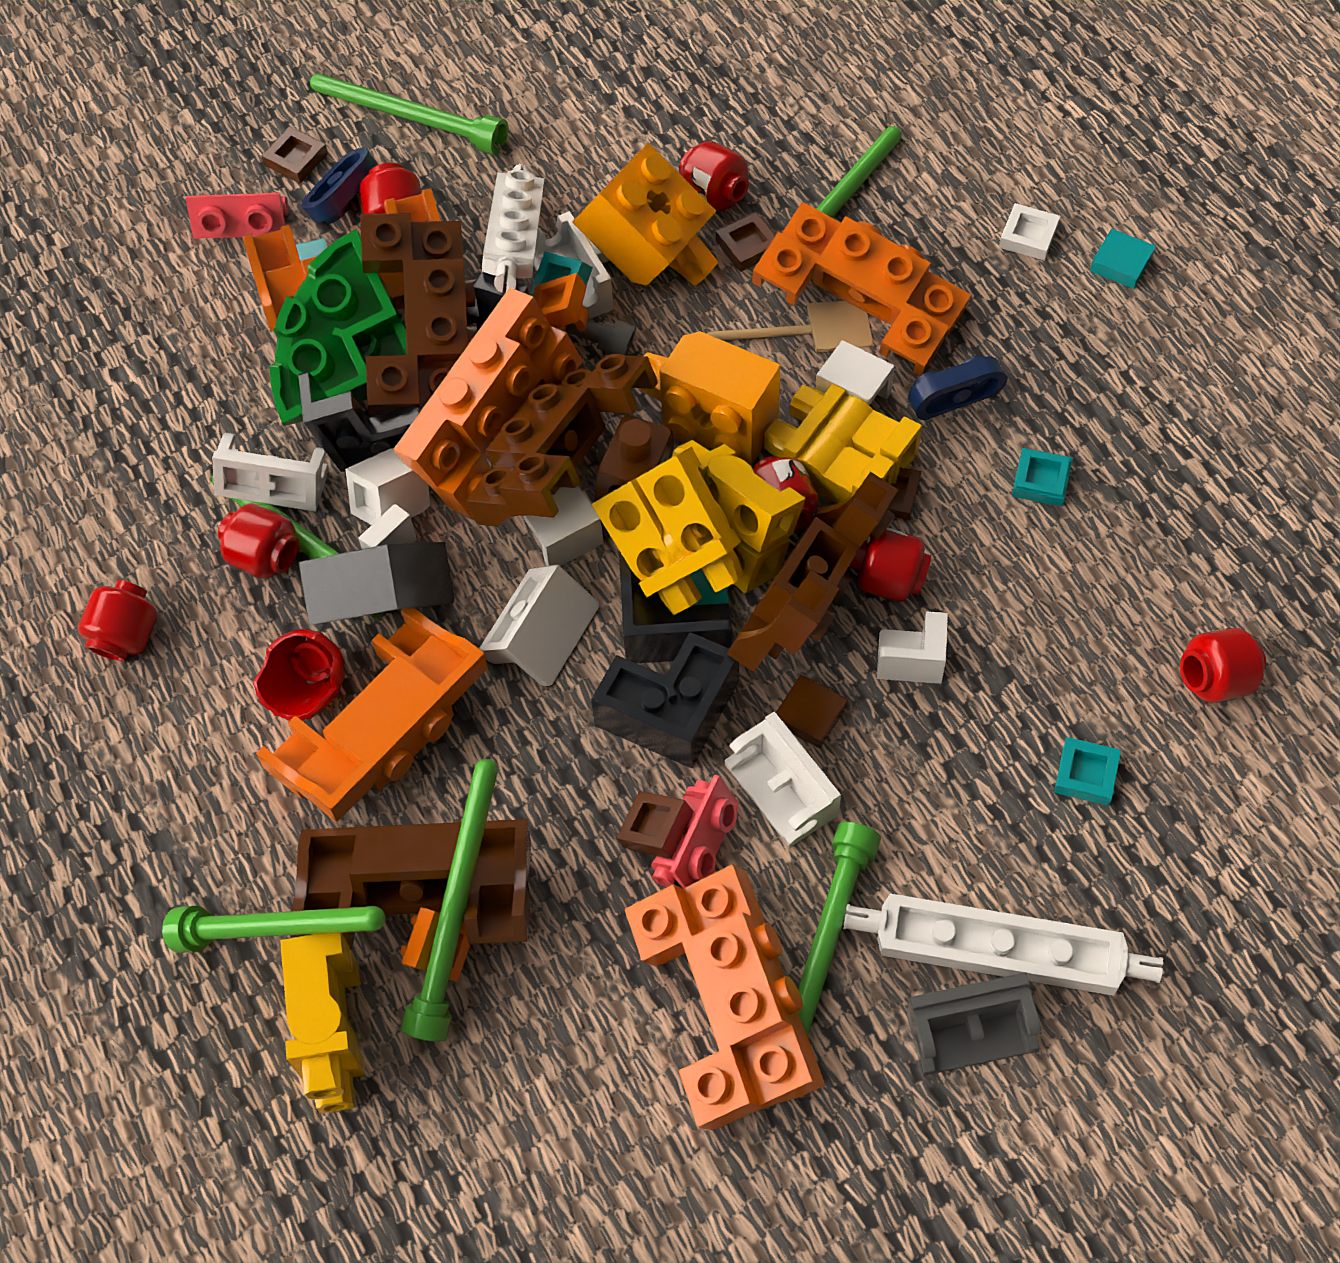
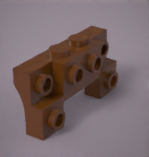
[360,213,477,416]
[465,354,658,527]
[726,471,898,672]
[290,819,531,950]

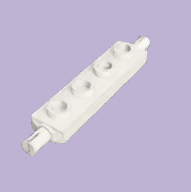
[482,164,544,293]
[843,893,1163,996]

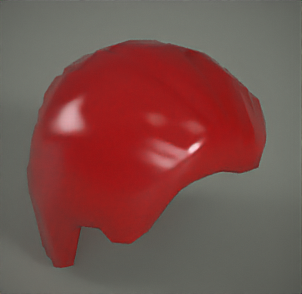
[253,629,345,721]

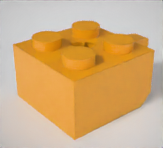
[572,142,718,286]
[638,331,781,466]

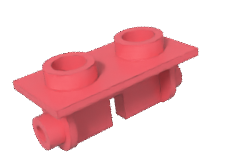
[186,192,289,239]
[651,775,739,889]

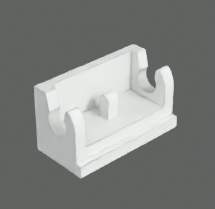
[534,211,614,319]
[212,433,328,512]
[725,711,841,848]

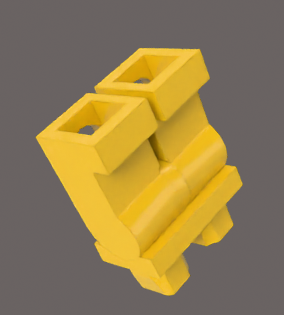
[764,383,922,504]
[672,440,806,594]
[591,446,744,615]
[280,933,365,1114]

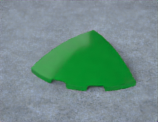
[269,229,407,426]

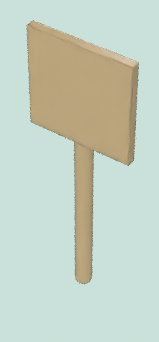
[707,301,874,353]

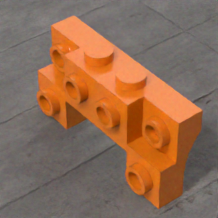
[242,188,441,333]
[752,202,971,376]
[393,287,583,520]
[256,608,488,823]
[625,864,825,1130]

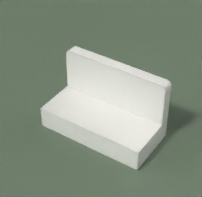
[479,565,599,686]

